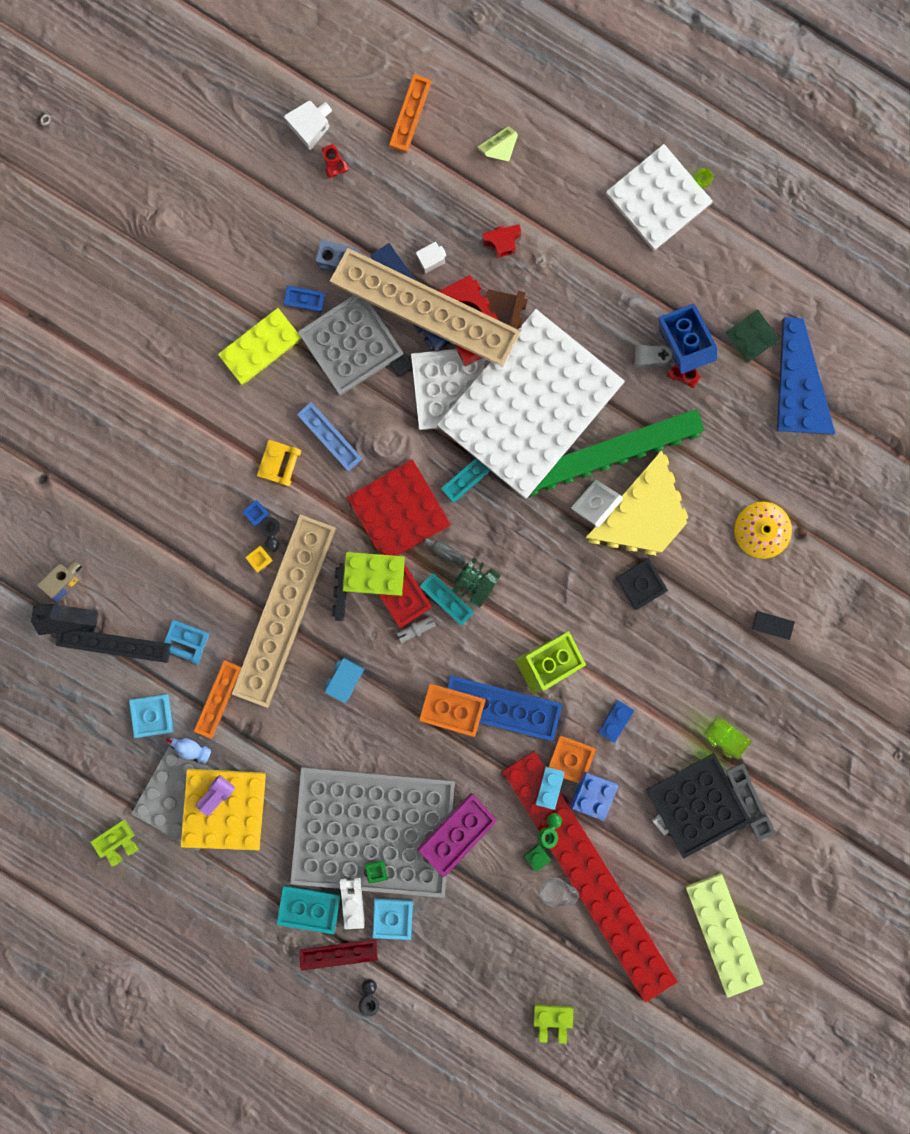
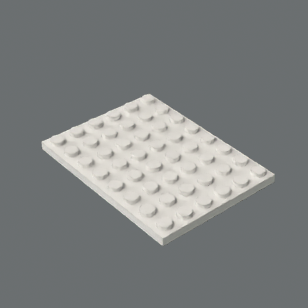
[437,309,625,499]

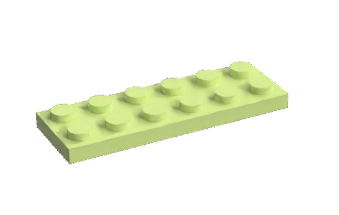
[685,873,763,998]

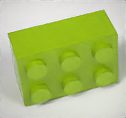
[342,552,405,596]

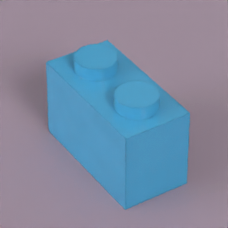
[324,658,365,703]

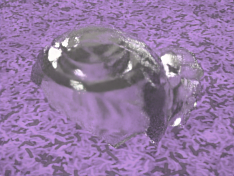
[540,877,579,907]

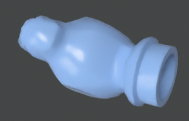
[166,738,211,764]

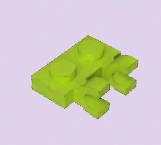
[91,820,139,867]
[533,1004,573,1044]

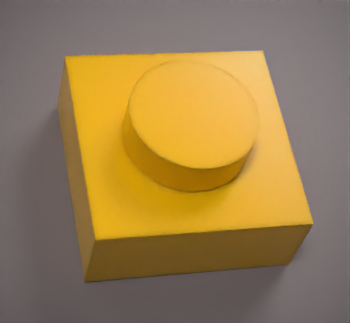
[245,546,273,573]

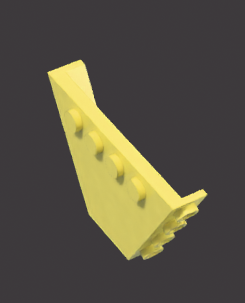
[584,451,688,556]

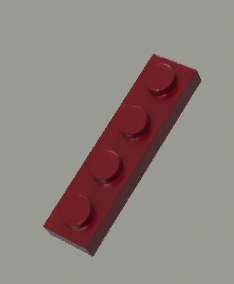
[300,939,378,971]

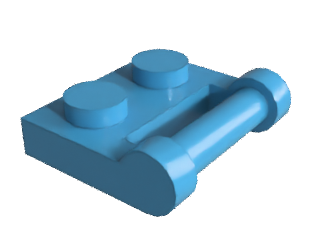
[164,620,210,666]

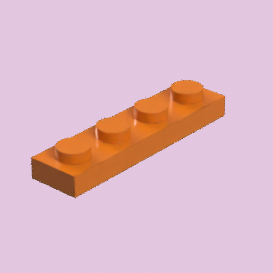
[389,74,432,153]
[194,660,242,739]

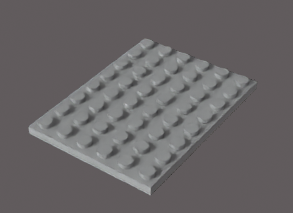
[290,767,455,898]

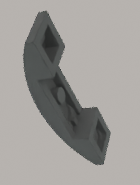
[726,763,776,841]

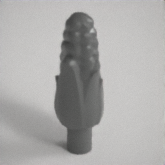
[423,538,466,565]

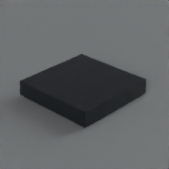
[616,558,669,610]

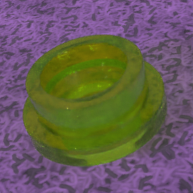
[694,168,714,188]

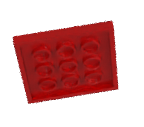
[347,459,451,556]

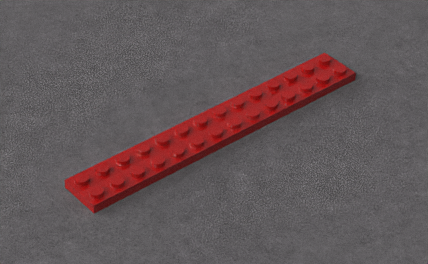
[502,750,678,1003]

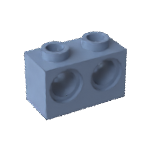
[316,239,359,272]

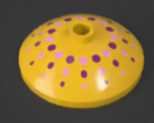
[734,502,792,559]

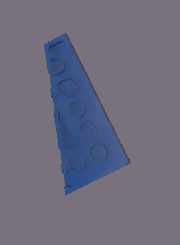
[777,317,836,435]

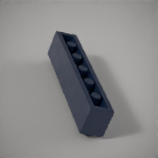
[370,243,450,352]

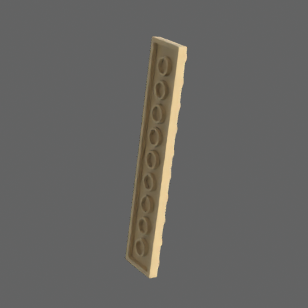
[330,248,521,367]
[232,514,336,708]

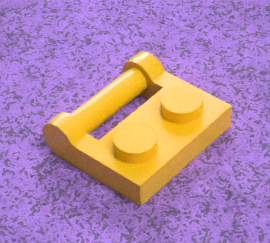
[257,440,302,487]

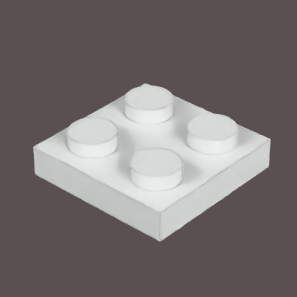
[571,480,623,528]

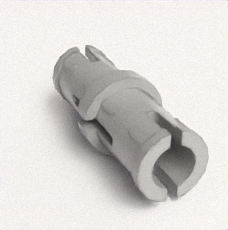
[397,615,436,643]

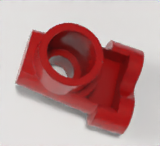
[322,144,349,178]
[667,364,701,389]

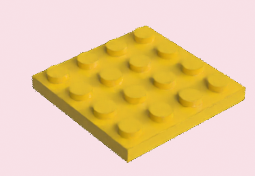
[181,769,266,850]

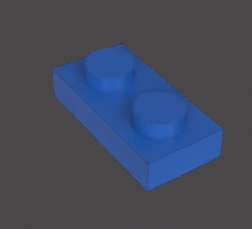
[284,286,325,313]
[598,700,635,743]

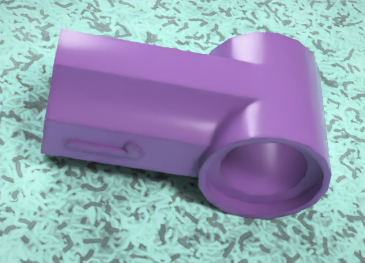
[196,775,235,816]

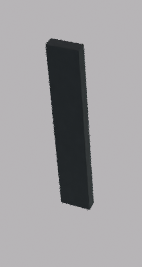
[56,630,171,663]

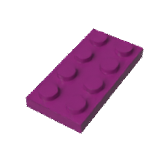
[417,793,497,877]

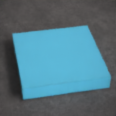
[129,694,174,738]
[372,898,413,940]

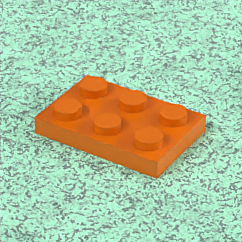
[419,683,486,737]

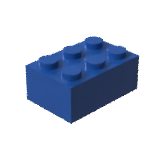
[658,303,717,374]

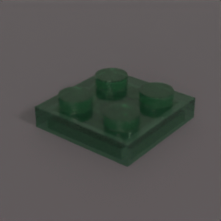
[726,309,780,363]

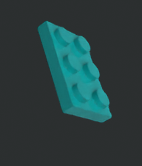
[277,885,341,934]

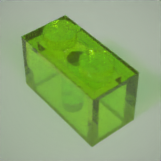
[704,716,752,760]

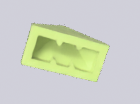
[477,126,518,161]

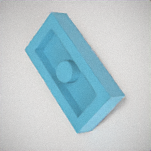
[535,766,565,810]

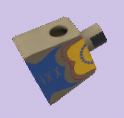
[37,560,82,603]

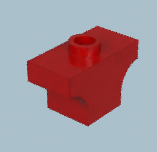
[482,224,521,258]

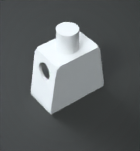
[284,101,332,150]

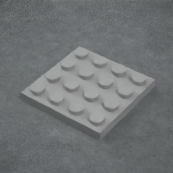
[298,295,404,396]
[131,745,214,851]

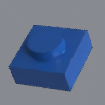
[242,500,270,527]

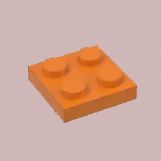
[548,735,596,783]

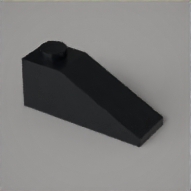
[31,604,98,635]

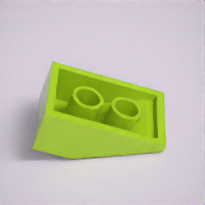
[515,631,586,693]

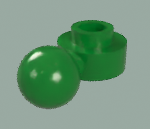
[537,813,562,848]

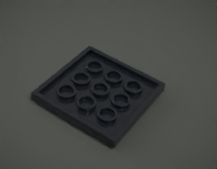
[646,753,751,859]

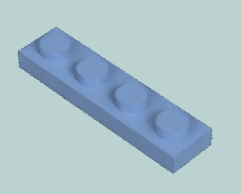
[297,402,363,472]

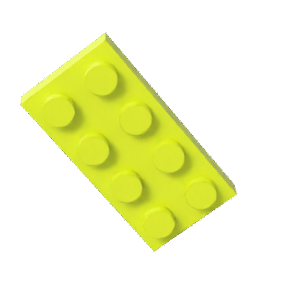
[218,308,302,385]

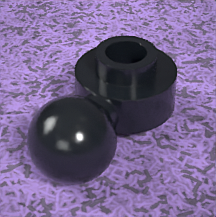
[260,517,280,552]
[358,979,379,1017]

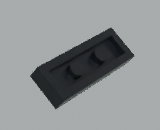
[332,563,347,621]

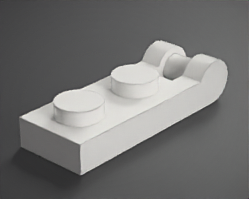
[340,878,365,929]

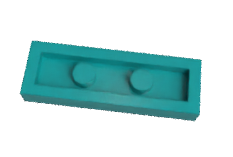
[441,458,491,503]
[420,573,474,626]

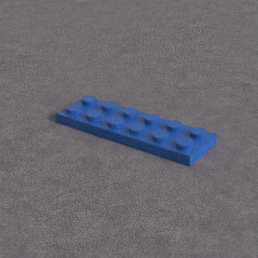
[447,675,562,741]

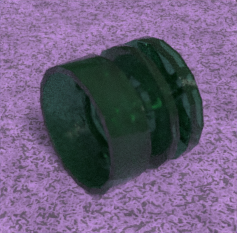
[452,557,501,608]

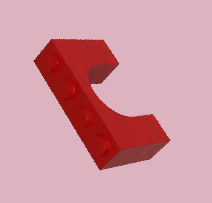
[438,275,498,367]

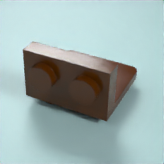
[486,289,528,329]

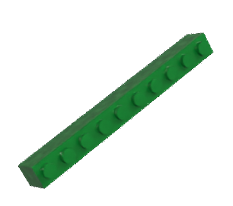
[528,409,705,498]

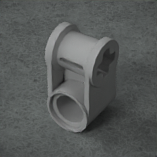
[635,345,672,368]

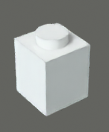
[416,242,447,274]

